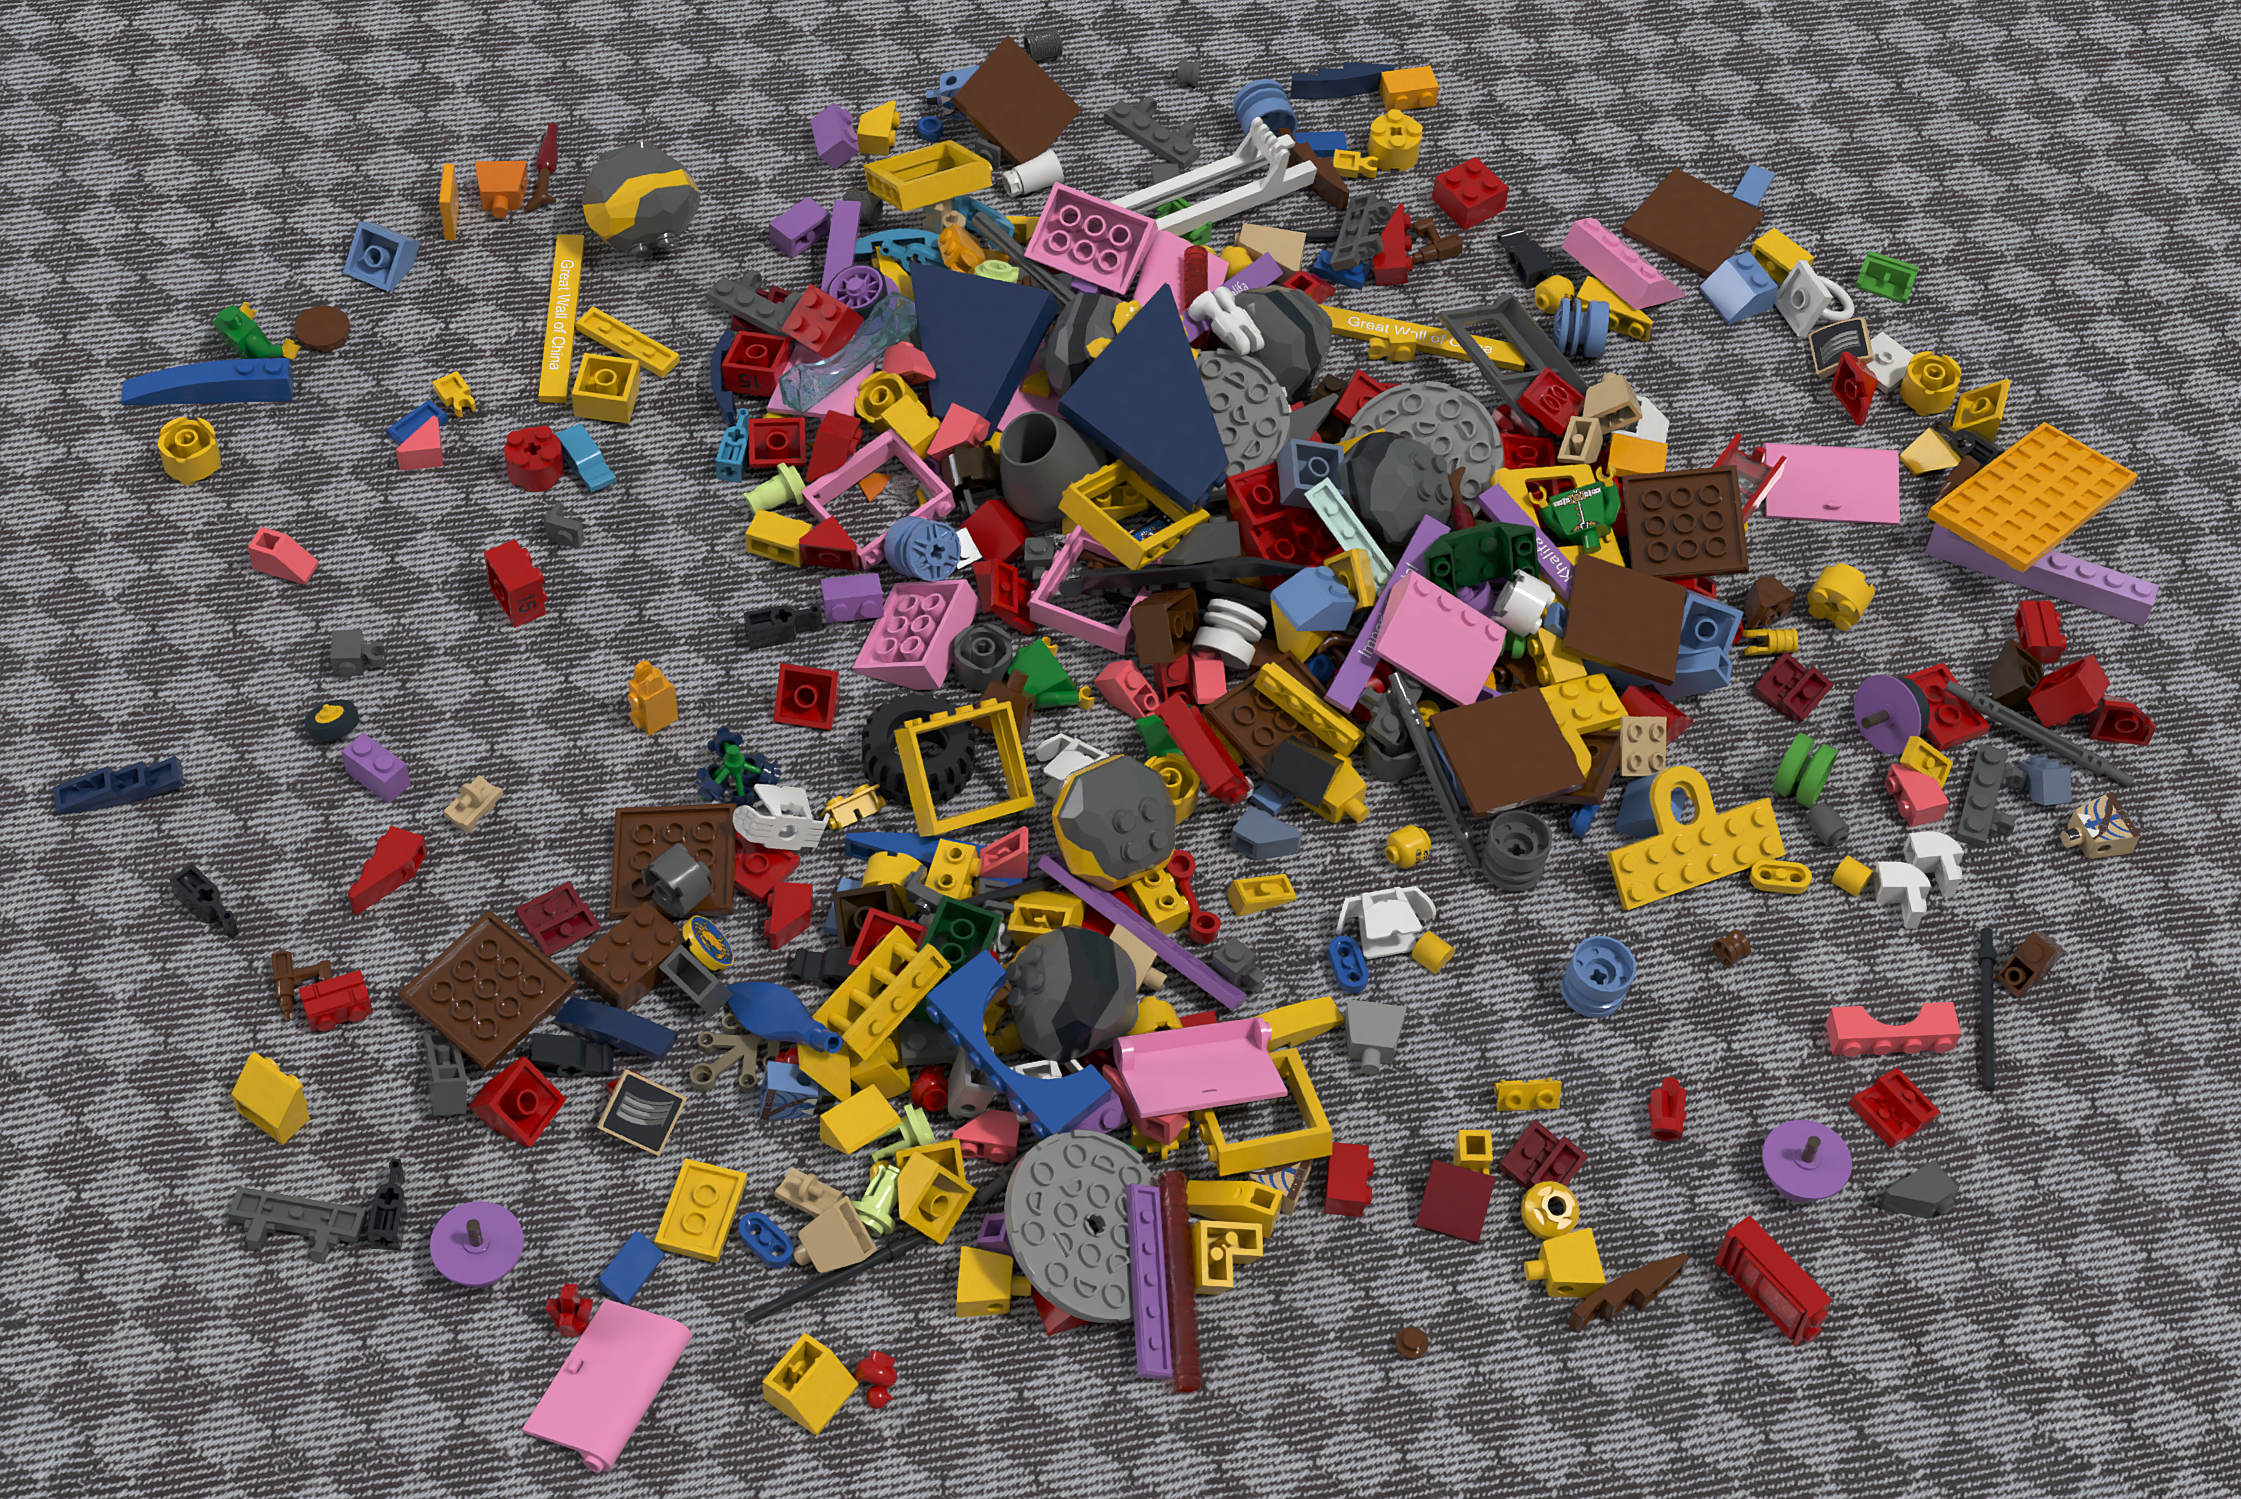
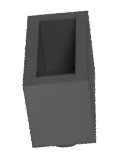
[659,944,734,1017]

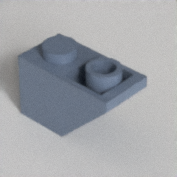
[2018,755,2072,806]
[1230,805,1302,861]

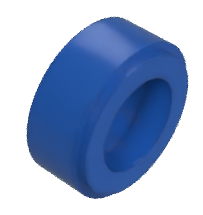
[917,116,943,141]
[1307,655,1335,684]

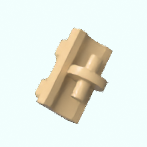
[923,198,966,235]
[443,775,503,833]
[774,1167,842,1218]

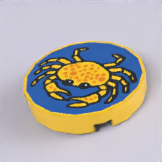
[682,915,734,972]

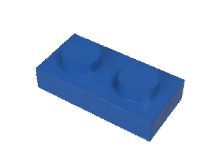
[1312,249,1372,291]

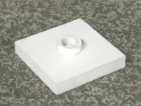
[1866,332,1914,394]

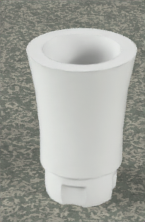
[1002,149,1064,198]

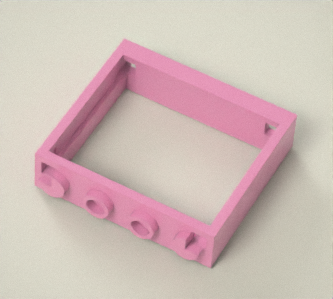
[801,428,956,571]
[1027,525,1167,656]

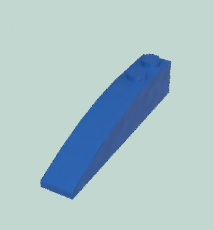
[121,358,294,406]
[845,832,1030,899]

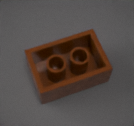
[1130,585,1201,665]
[577,901,690,1011]

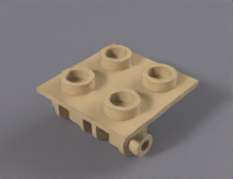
[1620,716,1667,776]

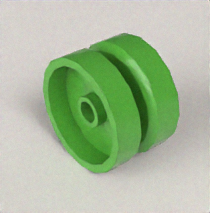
[1772,732,1839,808]

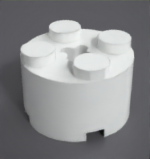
[1491,569,1555,637]

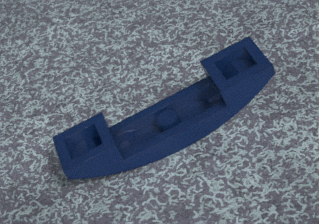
[710,329,737,428]

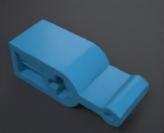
[880,239,949,272]
[716,408,749,483]
[556,423,616,493]

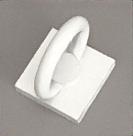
[1774,260,1854,337]

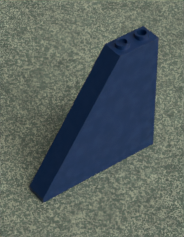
[909,262,1060,441]
[1057,282,1229,514]

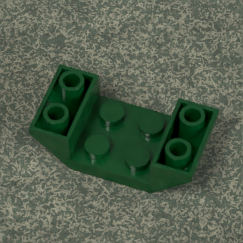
[1423,521,1539,598]

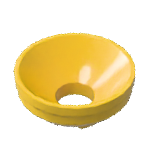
[1521,1181,1579,1240]

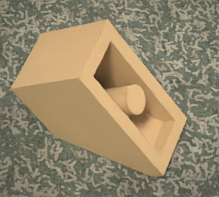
[1557,416,1603,464]

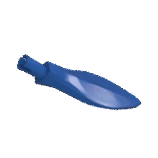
[726,982,843,1053]

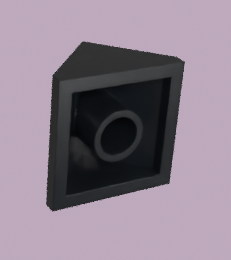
[1265,735,1345,808]

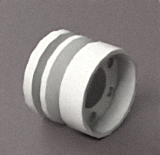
[1192,599,1267,670]

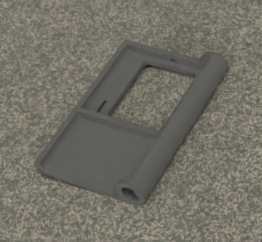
[1438,294,1590,437]

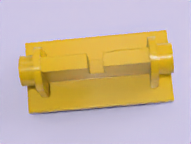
[821,784,886,831]
[1494,1077,1562,1111]

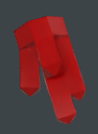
[1491,404,1533,436]
[1648,1076,1687,1142]
[545,1283,594,1337]

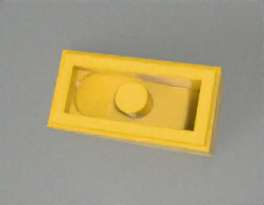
[1227,874,1297,916]

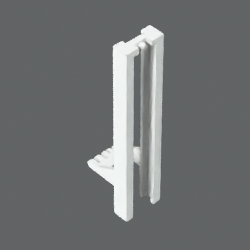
[1110,117,1317,236]

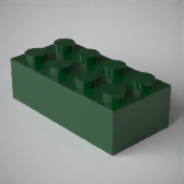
[907,895,1002,1030]

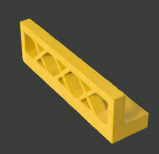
[1253,662,1366,758]

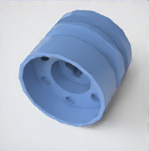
[1233,79,1298,137]
[1553,297,1609,358]
[884,516,961,582]
[1561,936,1637,1018]

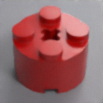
[504,425,564,492]

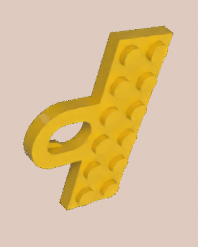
[1540,673,1629,779]
[1606,766,1786,910]

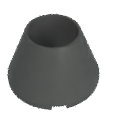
[1000,411,1107,522]

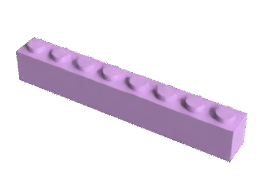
[1925,522,2159,627]

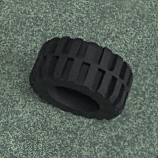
[861,693,975,808]

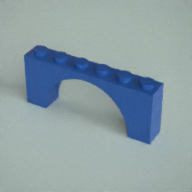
[925,949,1112,1140]

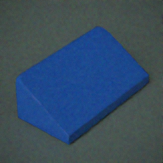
[598,1231,665,1305]

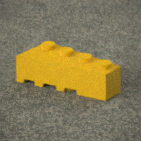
[848,983,911,1100]

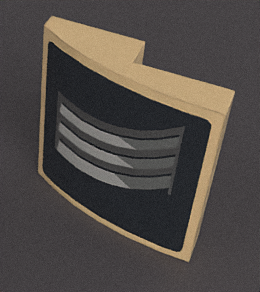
[1808,317,1875,380]
[597,1069,687,1156]

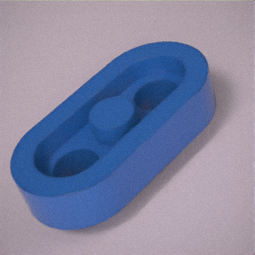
[1569,804,1601,838]
[1328,936,1369,994]
[738,1212,794,1268]

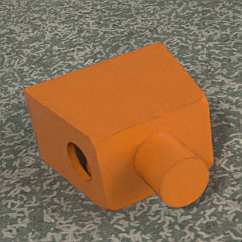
[475,161,528,218]

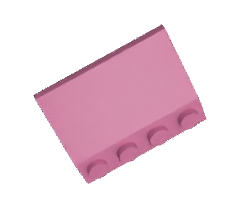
[1024,182,1158,296]
[1562,217,1686,310]
[1373,570,1507,707]
[852,579,981,690]

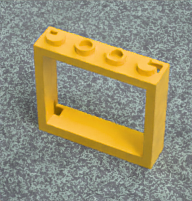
[863,140,993,212]
[1058,459,1210,570]
[894,698,1036,837]
[1191,1048,1332,1176]

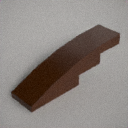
[1277,127,1350,212]
[1568,1253,1689,1333]

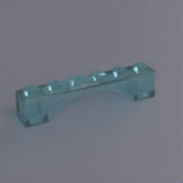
[778,290,918,415]

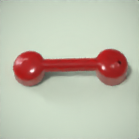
[1164,850,1221,944]

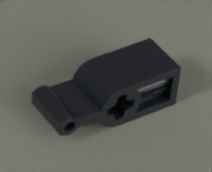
[1497,226,1553,290]
[1932,420,2006,469]
[743,605,822,650]
[169,863,239,939]
[791,948,856,990]
[528,1033,614,1078]
[367,1158,408,1251]

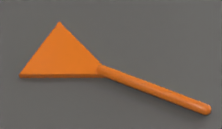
[808,442,896,503]

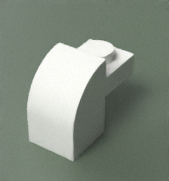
[1903,831,1964,897]
[1872,862,1931,929]

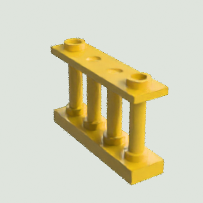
[812,925,952,1061]

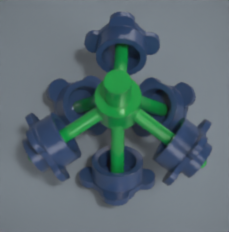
[695,726,781,808]

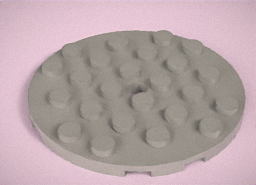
[1195,349,1290,502]
[1340,381,1504,533]
[1004,1130,1181,1323]

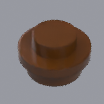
[1395,1327,1429,1360]

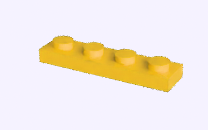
[576,307,680,378]

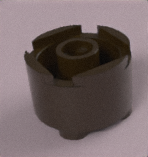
[939,445,1001,504]

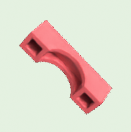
[1825,1002,1961,1057]

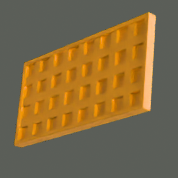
[1927,422,2138,573]

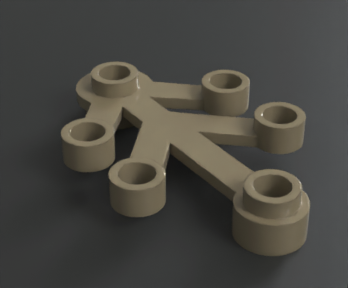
[690,1013,781,1094]

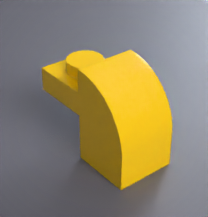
[1453,1130,1493,1203]

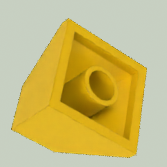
[897,1150,977,1245]

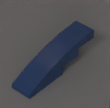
[1290,62,1394,100]
[53,756,185,814]
[554,997,678,1063]

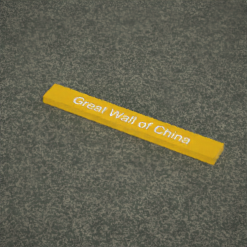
[539,234,585,403]
[1318,304,1526,372]

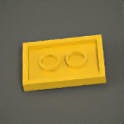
[654,1158,748,1263]

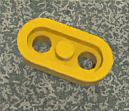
[1749,859,1812,894]

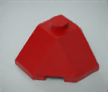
[1831,351,1878,427]
[2088,695,2156,746]

